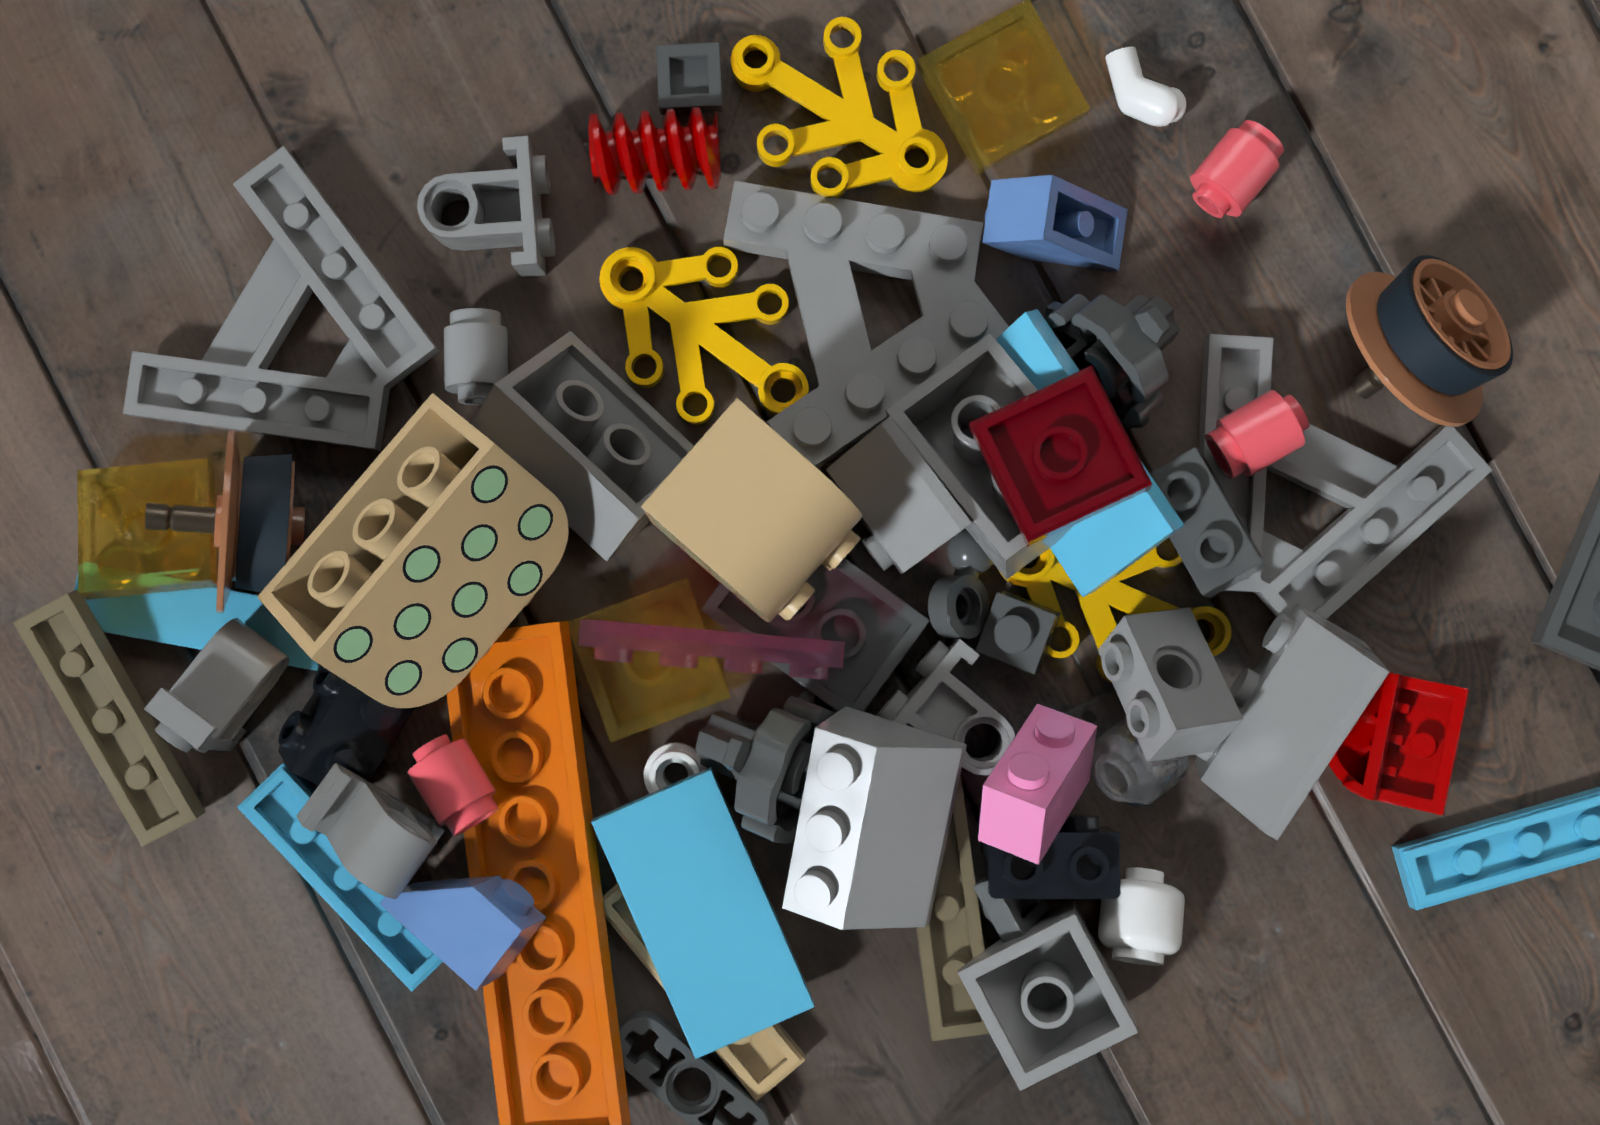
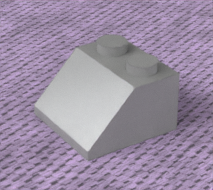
[825,416,972,574]
[958,899,1138,1091]

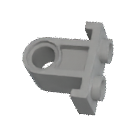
[417,135,555,277]
[144,618,290,754]
[876,638,1015,775]
[297,763,444,899]

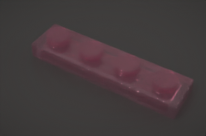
[578,619,845,679]

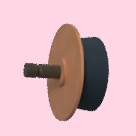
[1346,255,1513,427]
[145,430,305,613]

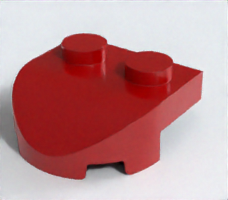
[1328,673,1470,816]

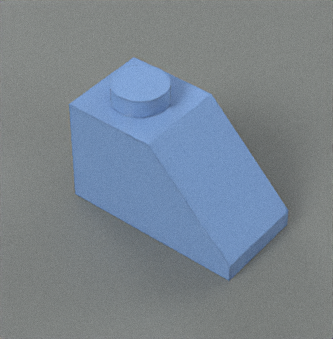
[982,175,1128,271]
[379,876,547,991]

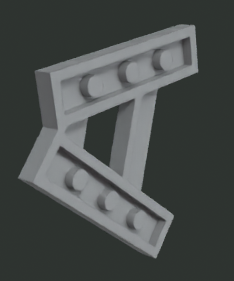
[123,146,440,451]
[723,181,1009,469]
[1191,334,1493,619]

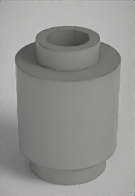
[444,308,509,405]

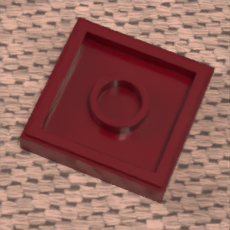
[969,365,1153,547]

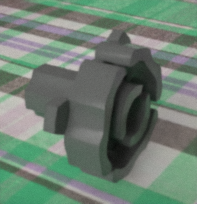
[1044,294,1180,432]
[695,691,835,844]

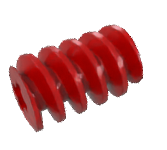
[588,107,721,195]

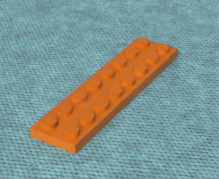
[447,621,631,1125]

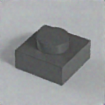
[656,42,723,115]
[976,590,1061,674]
[973,873,1050,943]

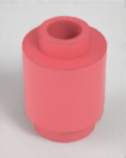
[1190,120,1284,218]
[1205,390,1309,479]
[407,734,499,837]

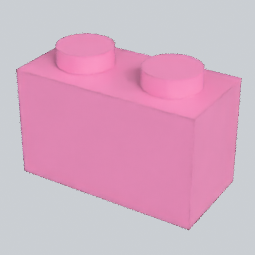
[978,704,1097,865]

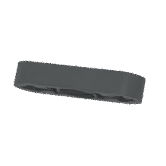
[619,1011,770,1125]

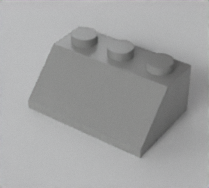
[471,331,694,561]
[885,333,1074,580]
[1194,603,1390,840]
[782,706,967,930]

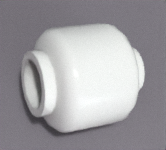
[1098,868,1185,966]

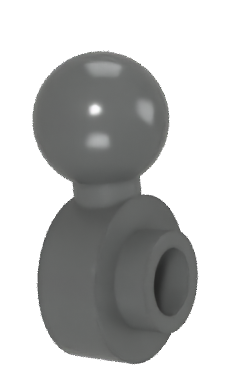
[927,528,994,639]

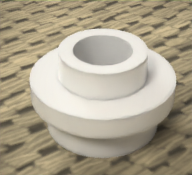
[644,742,707,793]

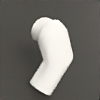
[1105,46,1187,127]

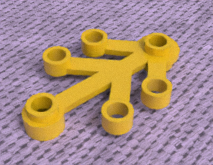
[730,17,948,198]
[599,246,809,425]
[997,547,1231,682]

